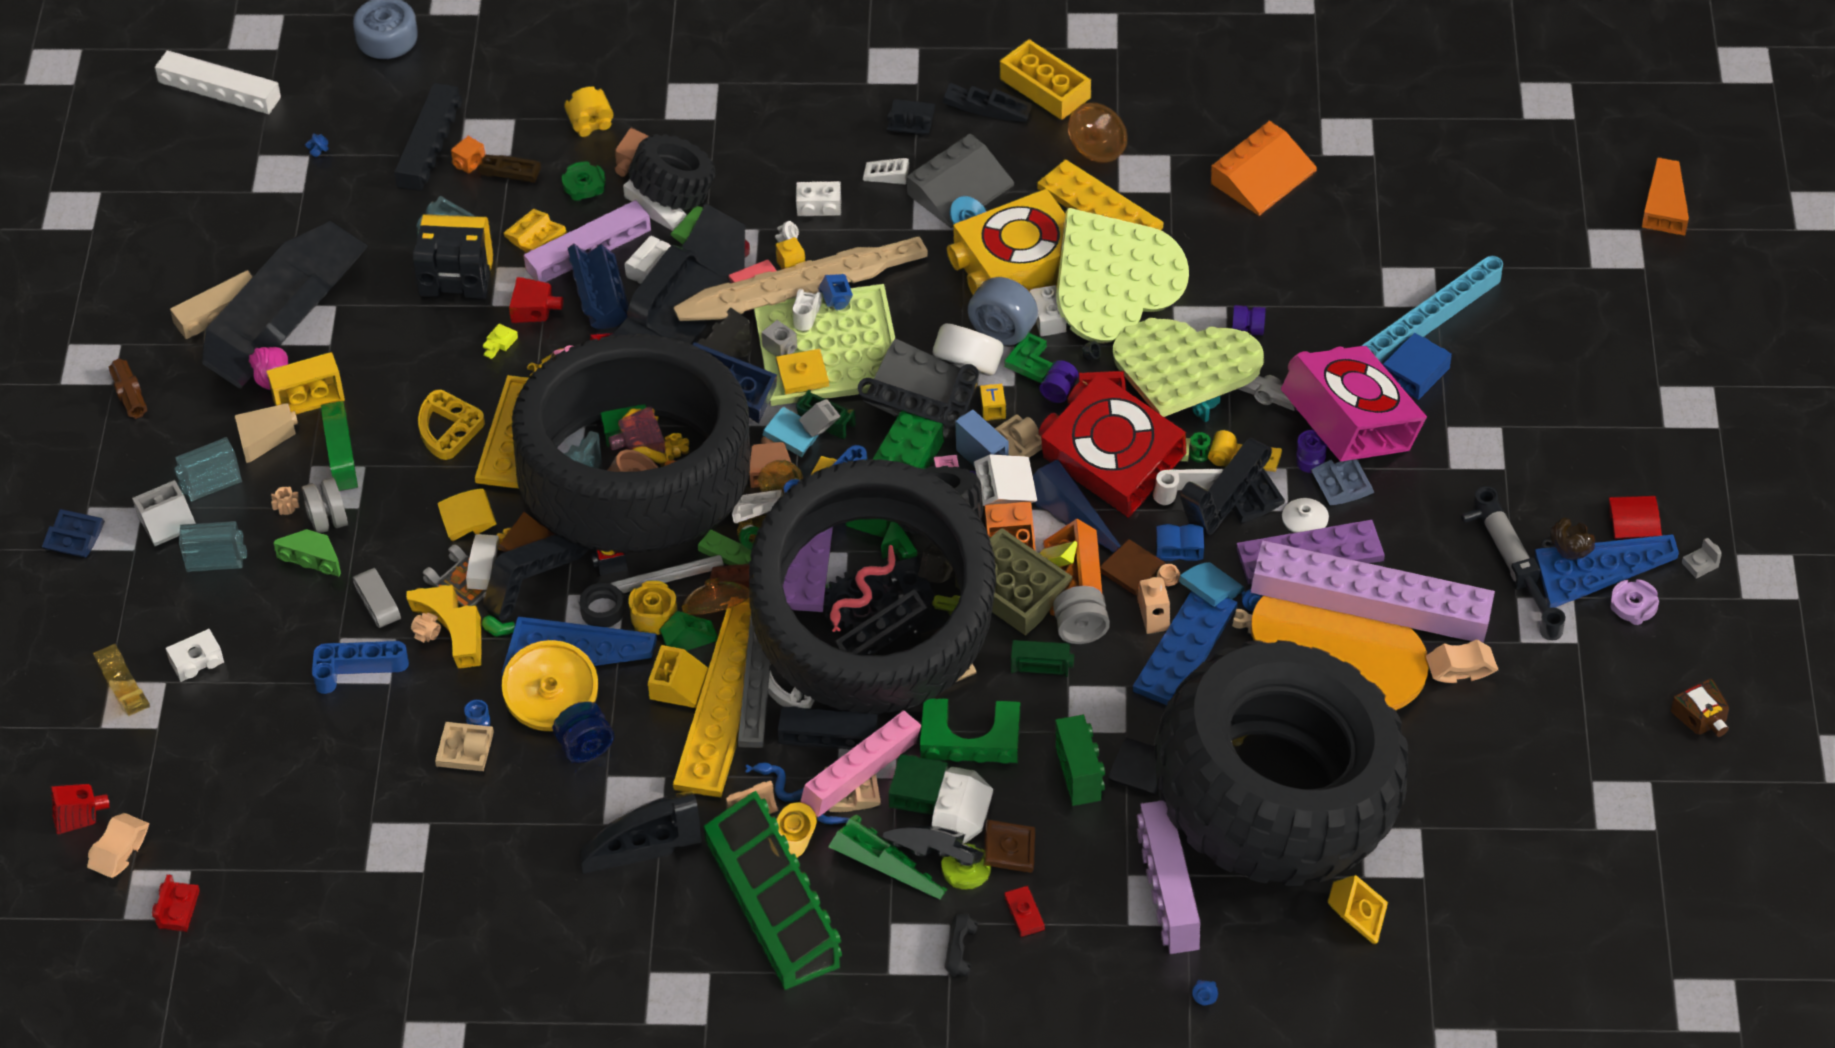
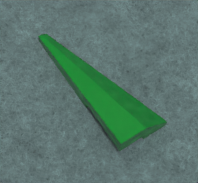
[828,814,947,899]

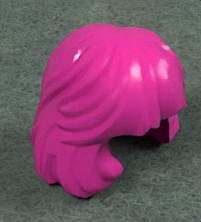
[249,347,288,390]

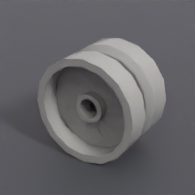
[302,477,348,533]
[1053,586,1110,644]

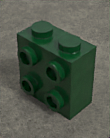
[888,754,948,815]

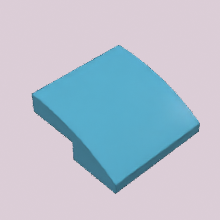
[763,407,819,457]

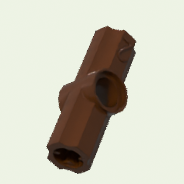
[108,359,147,419]

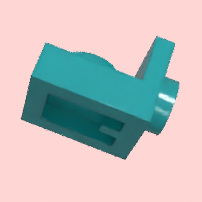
[1192,396,1220,422]

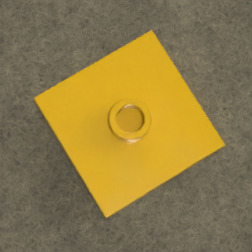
[776,349,829,395]

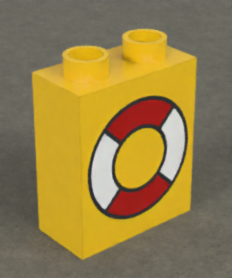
[947,189,1065,295]

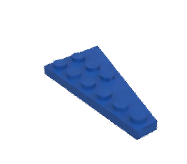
[1534,535,1679,608]
[501,617,657,678]

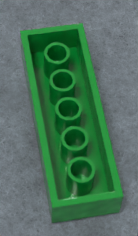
[846,411,944,538]

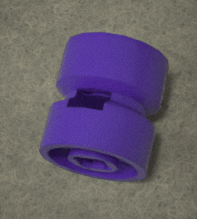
[1232,305,1266,336]
[1040,360,1078,403]
[1296,430,1327,473]

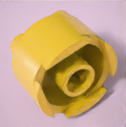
[564,87,613,137]
[629,581,677,635]

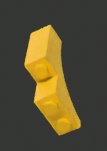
[407,585,481,668]

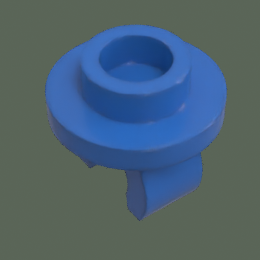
[305,133,329,157]
[1241,589,1263,611]
[1192,980,1218,1005]

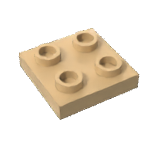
[995,414,1042,457]
[435,722,494,771]

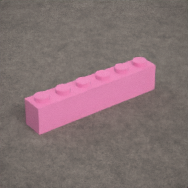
[800,711,921,817]

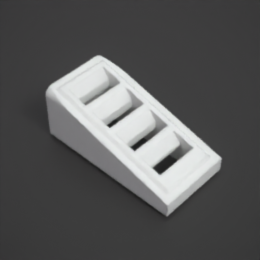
[863,158,909,184]

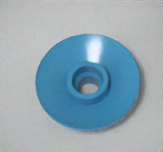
[950,196,986,224]

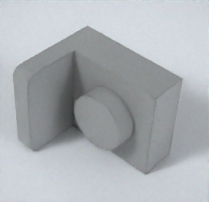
[1682,538,1722,578]

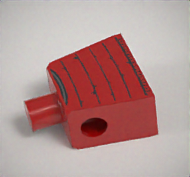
[51,784,109,834]

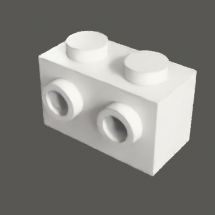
[796,182,841,216]
[1030,285,1067,337]

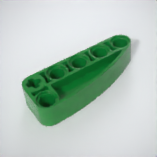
[321,401,358,491]

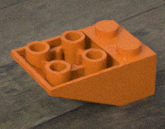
[984,502,1036,551]

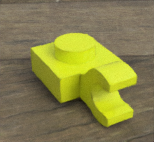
[483,324,518,359]

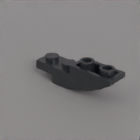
[883,825,984,866]

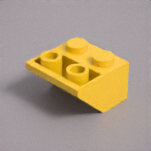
[648,645,709,708]

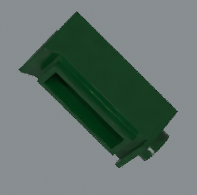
[796,390,856,439]
[1011,640,1074,677]

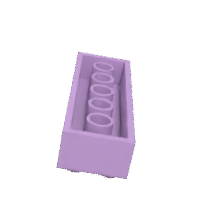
[1137,801,1200,954]

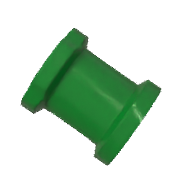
[1189,432,1211,462]

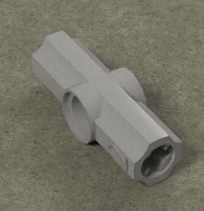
[1238,375,1297,411]

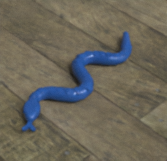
[745,763,850,825]

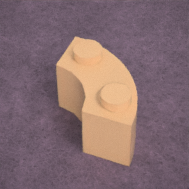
[1426,639,1498,683]
[87,813,149,878]

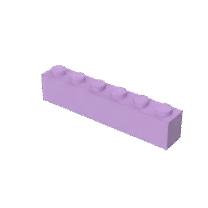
[524,200,651,282]

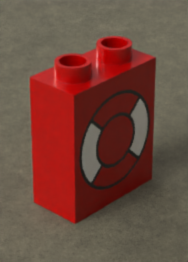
[1038,372,1187,518]

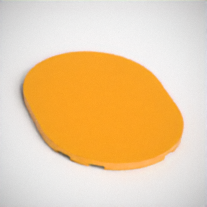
[1251,596,1429,710]

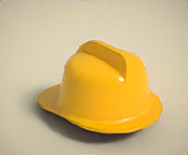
[770,802,817,858]

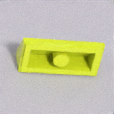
[1039,541,1077,567]

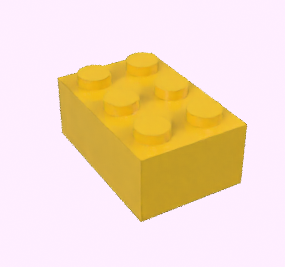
[266,352,345,414]

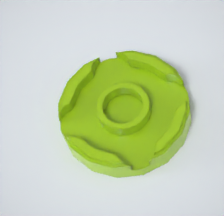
[942,844,991,889]

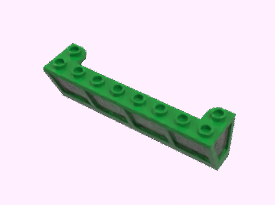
[704,791,842,990]

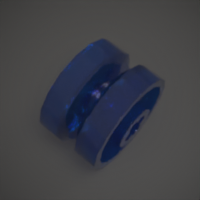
[552,701,615,763]

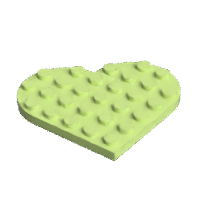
[1056,208,1189,343]
[1113,318,1264,417]

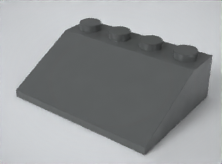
[907,134,1014,228]
[864,338,975,439]

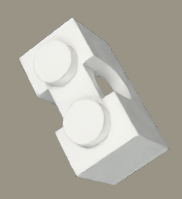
[166,629,224,681]

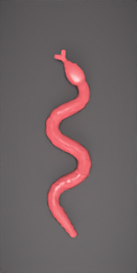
[830,545,896,632]

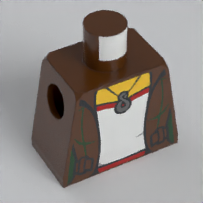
[1671,678,1729,737]

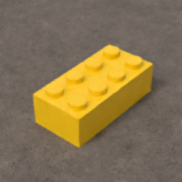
[1000,39,1091,120]

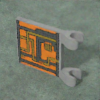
[423,544,487,606]

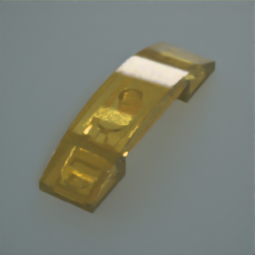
[93,644,151,716]

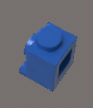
[818,274,853,310]

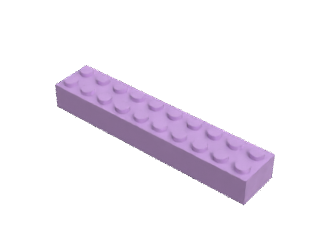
[1250,540,1495,643]

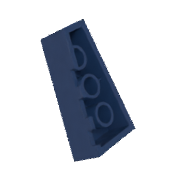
[693,342,777,424]

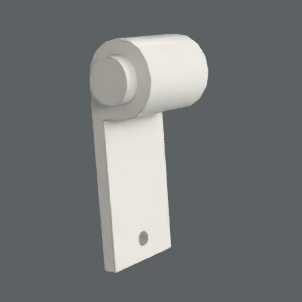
[1153,469,1224,505]

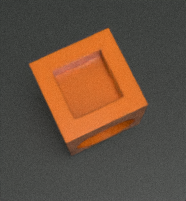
[451,136,486,174]

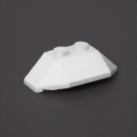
[932,767,993,844]

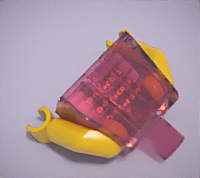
[608,406,674,467]

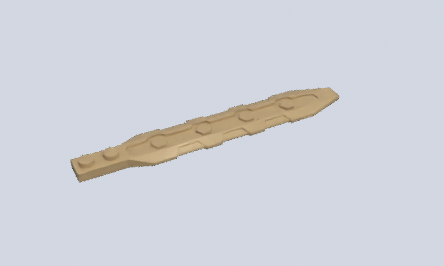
[674,237,928,321]

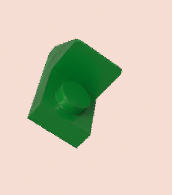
[881,522,917,561]

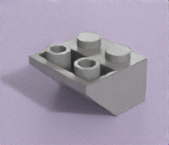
[132,480,197,546]

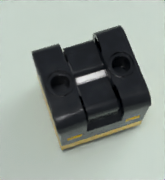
[413,214,493,299]

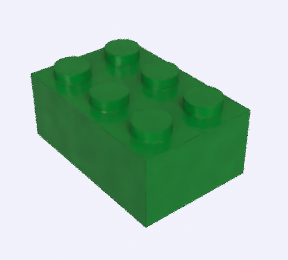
[1055,714,1105,806]

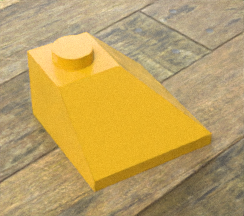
[1328,875,1388,944]

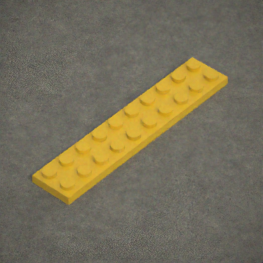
[673,596,751,797]

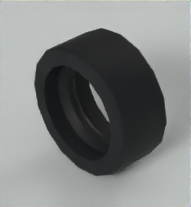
[579,583,625,628]

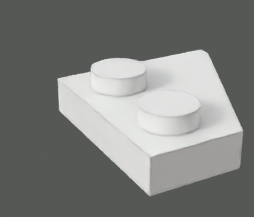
[732,490,783,523]

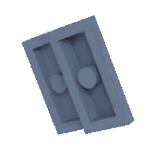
[1311,459,1374,505]

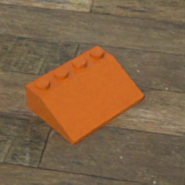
[1211,121,1317,216]

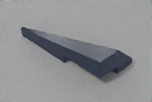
[1033,459,1121,554]

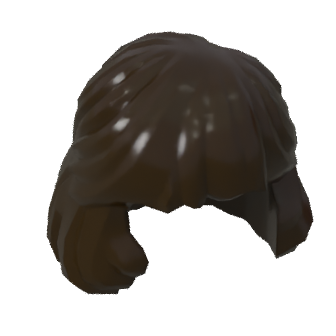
[1550,518,1595,560]

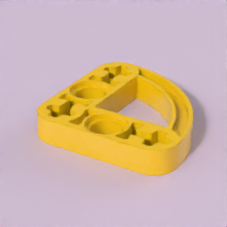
[418,390,485,460]

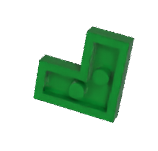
[1004,333,1053,383]

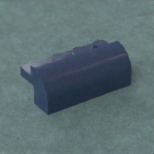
[567,244,629,329]

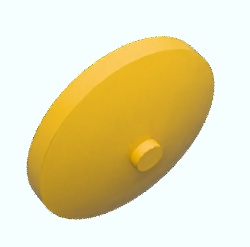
[502,640,598,731]

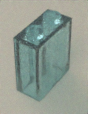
[174,437,242,502]
[179,521,247,572]

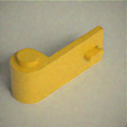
[1208,430,1282,472]

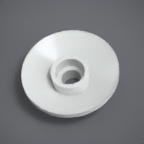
[1282,498,1329,533]

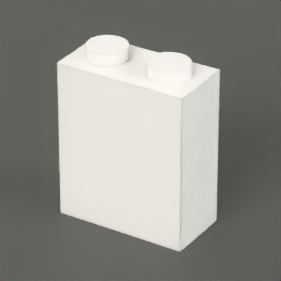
[974,455,1037,506]

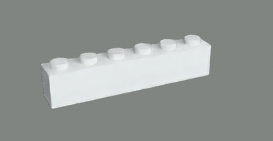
[155,51,281,114]

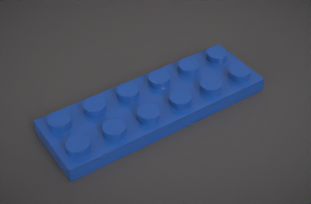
[1133,591,1238,705]

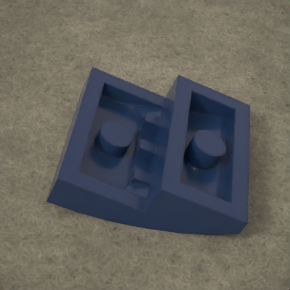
[42,509,105,558]

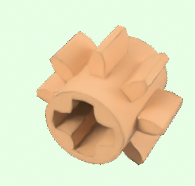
[271,487,300,515]
[411,613,441,643]

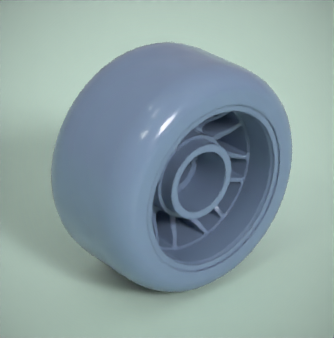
[353,0,418,59]
[968,277,1038,345]

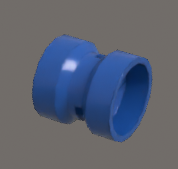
[464,700,491,726]

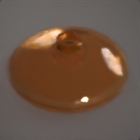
[1068,103,1127,163]
[681,578,749,615]

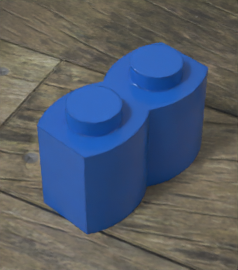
[1156,524,1204,561]

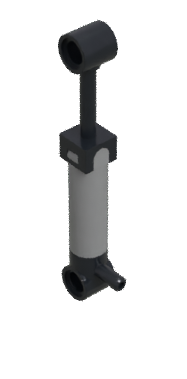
[1461,486,1566,641]

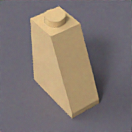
[235,403,298,463]

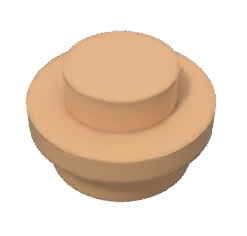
[1157,564,1180,586]

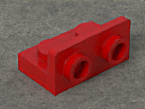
[152,874,200,932]

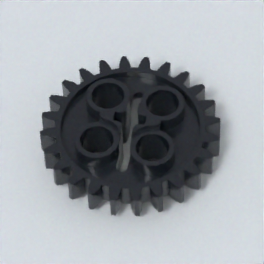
[823,570,898,634]

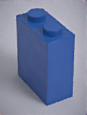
[1383,333,1451,400]

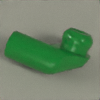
[482,615,515,637]

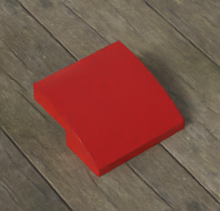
[1608,496,1662,540]

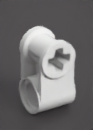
[793,289,822,331]

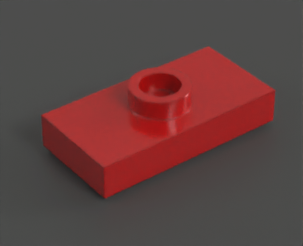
[1004,886,1045,937]

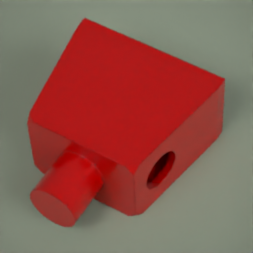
[509,277,563,323]

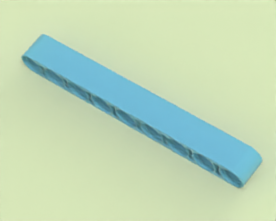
[1362,256,1503,365]

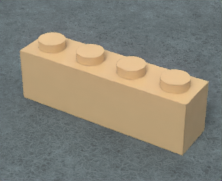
[170,270,253,339]

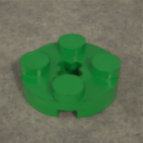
[562,162,605,201]

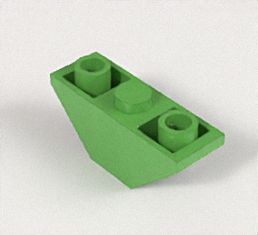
[274,529,341,577]

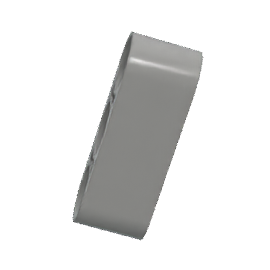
[352,568,401,628]

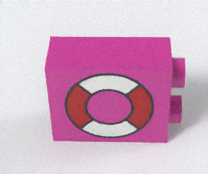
[1281,346,1427,462]

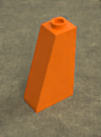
[1642,158,1689,236]

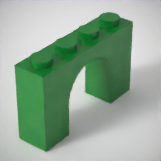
[920,699,1020,764]

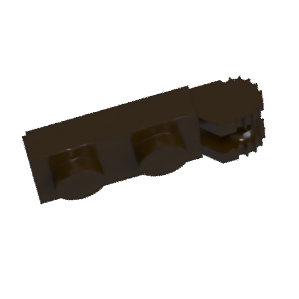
[478,154,541,183]

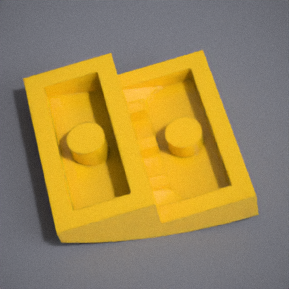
[503,209,567,253]
[437,488,496,541]

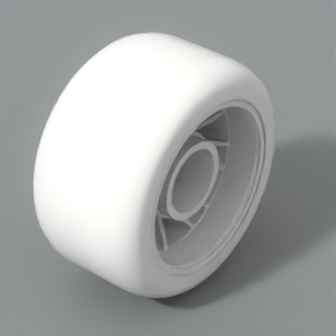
[933,323,1004,376]

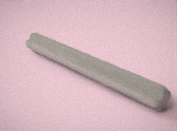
[610,555,723,594]

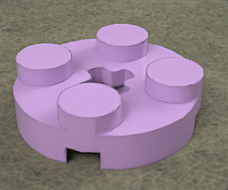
[1610,579,1659,625]

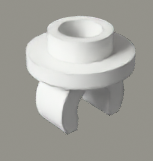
[775,221,798,243]

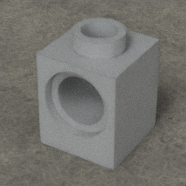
[761,320,797,356]
[799,399,841,437]

